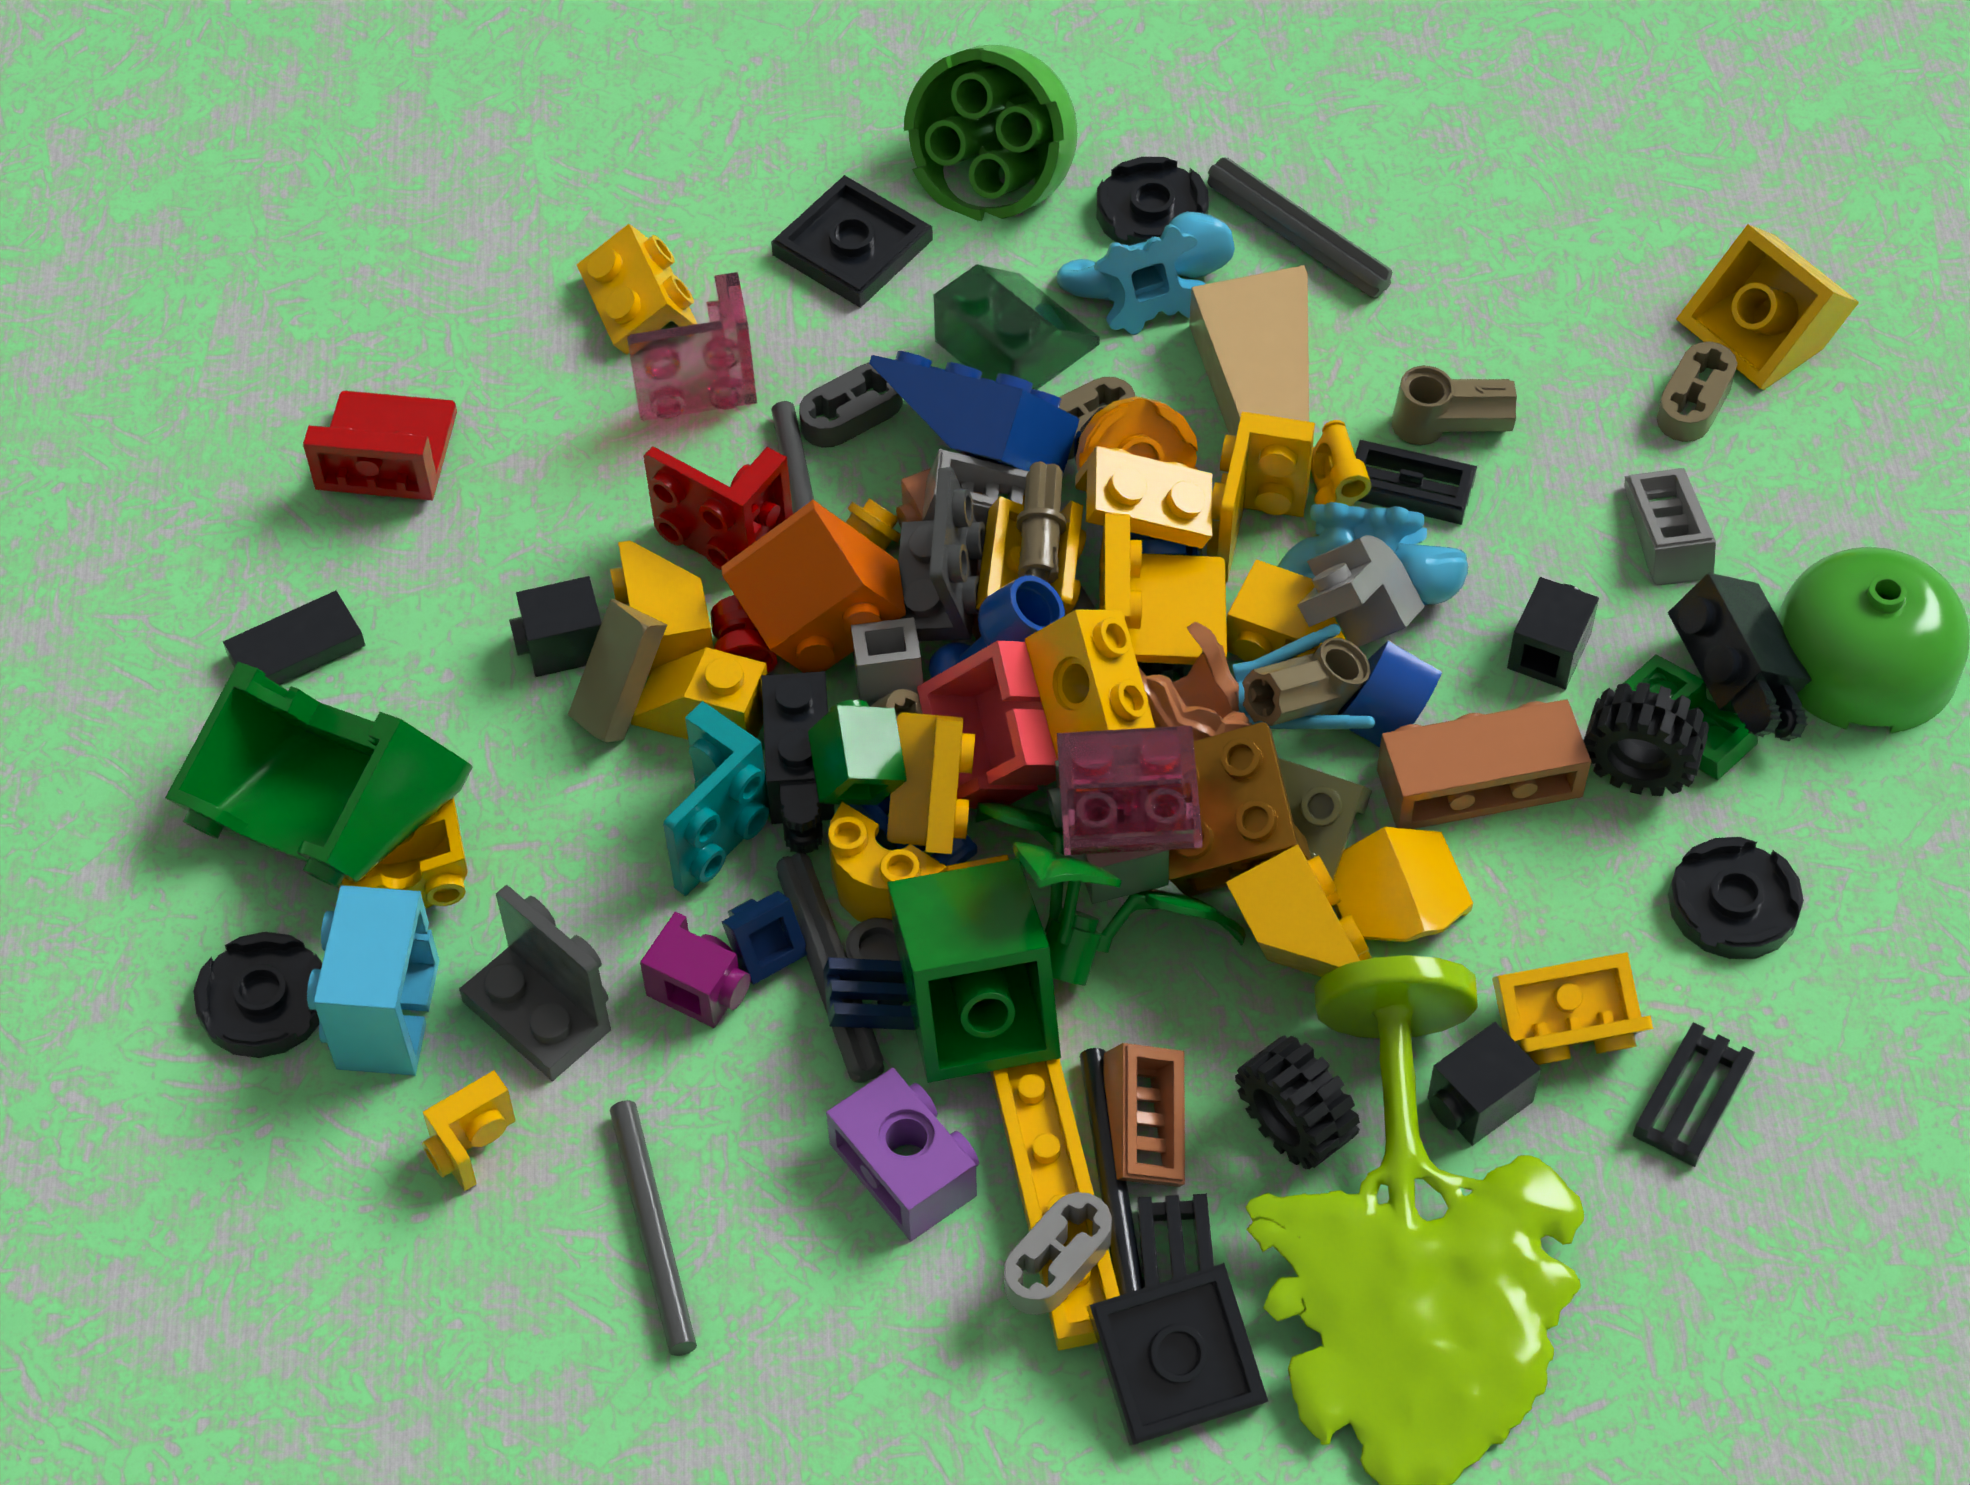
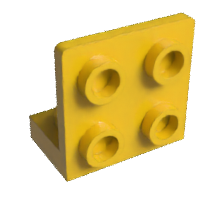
[1207,411,1315,582]
[1099,513,1227,665]

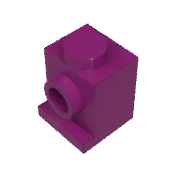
[640,912,751,1028]

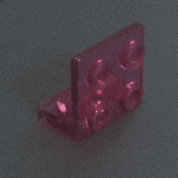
[627,272,757,421]

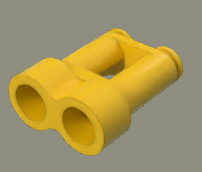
[1310,420,1371,506]

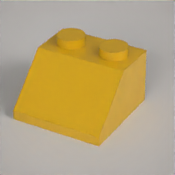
[1676,224,1859,390]

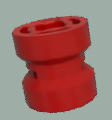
[710,595,777,675]

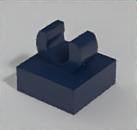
[722,891,807,985]

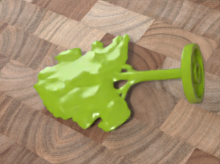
[1245,955,1584,1485]

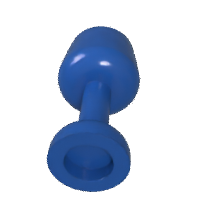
[929,575,1065,678]

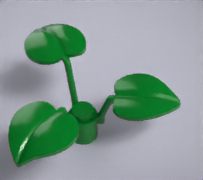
[975,802,1246,986]

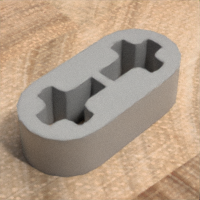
[1004,1192,1112,1315]

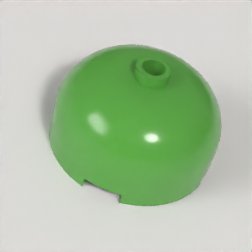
[903,45,1078,221]
[1778,547,1970,733]

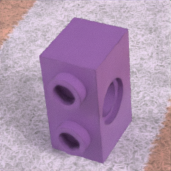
[826,1067,979,1242]

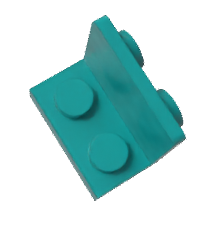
[663,701,770,896]

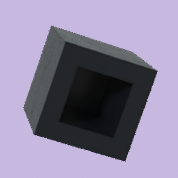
[509,576,602,677]
[1507,577,1599,690]
[1427,1022,1541,1146]

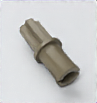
[1016,461,1066,584]

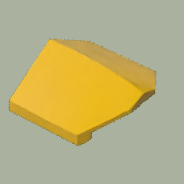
[1333,827,1473,942]

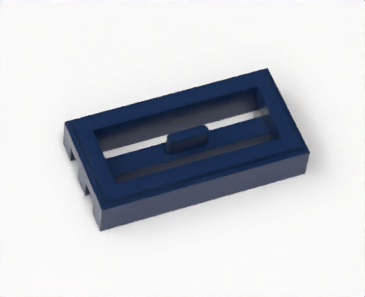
[823,957,915,1030]

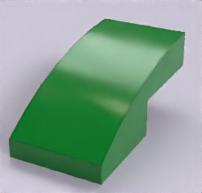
[1615,654,1758,781]

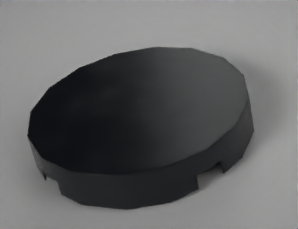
[1096,157,1209,246]
[1668,837,1804,959]
[193,932,322,1058]

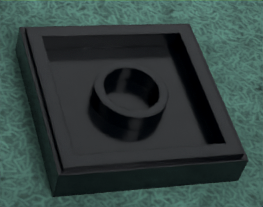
[771,175,933,308]
[1086,1263,1268,1446]

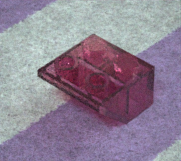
[1057,726,1203,855]

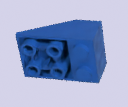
[869,351,1080,477]

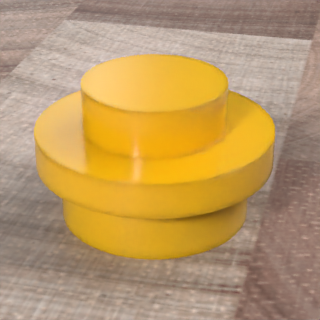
[845,498,901,551]

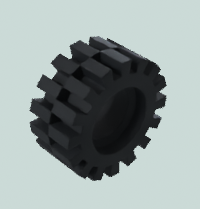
[1583,682,1709,796]
[1235,1035,1360,1169]

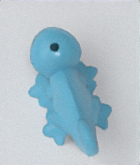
[1056,211,1235,335]
[1278,502,1468,605]

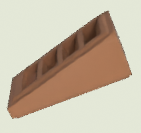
[1104,1043,1185,1187]

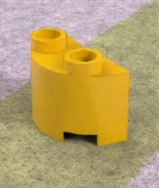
[338,797,468,909]
[828,802,947,922]

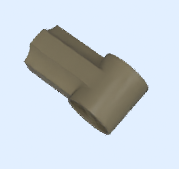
[1391,365,1517,445]
[1242,638,1370,726]

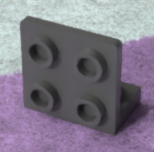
[898,467,986,642]
[459,885,611,1082]

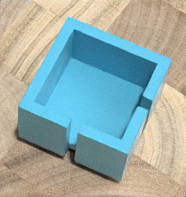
[307,885,440,1076]

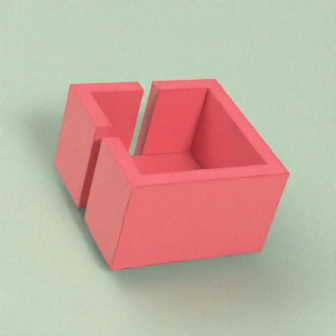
[917,640,1057,809]

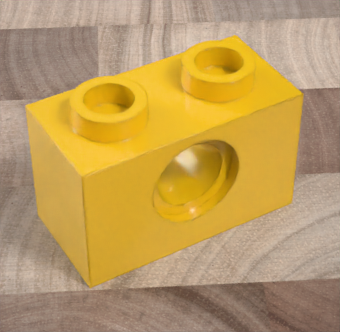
[1025,610,1157,760]

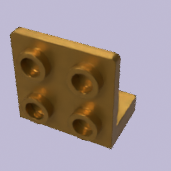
[1142,722,1311,896]

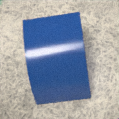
[1337,641,1442,747]

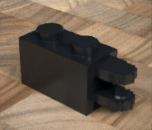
[1667,573,1812,741]
[761,671,835,854]

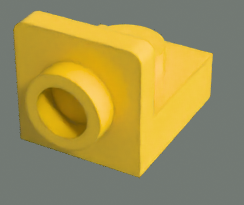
[422,1070,516,1191]

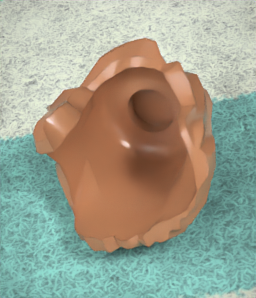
[1138,621,1253,753]

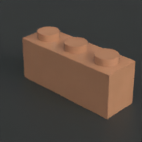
[1377,699,1591,829]

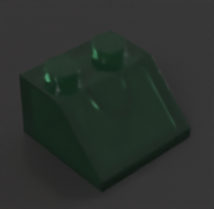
[933,264,1100,390]

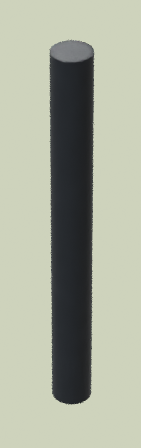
[1079,1048,1144,1295]

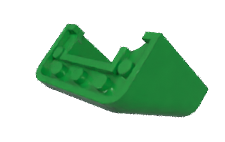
[165,662,473,888]

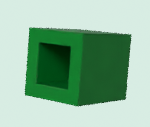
[808,700,907,805]

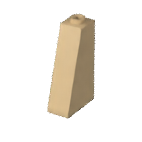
[1189,265,1309,436]

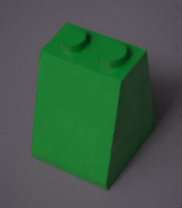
[887,859,1061,1083]

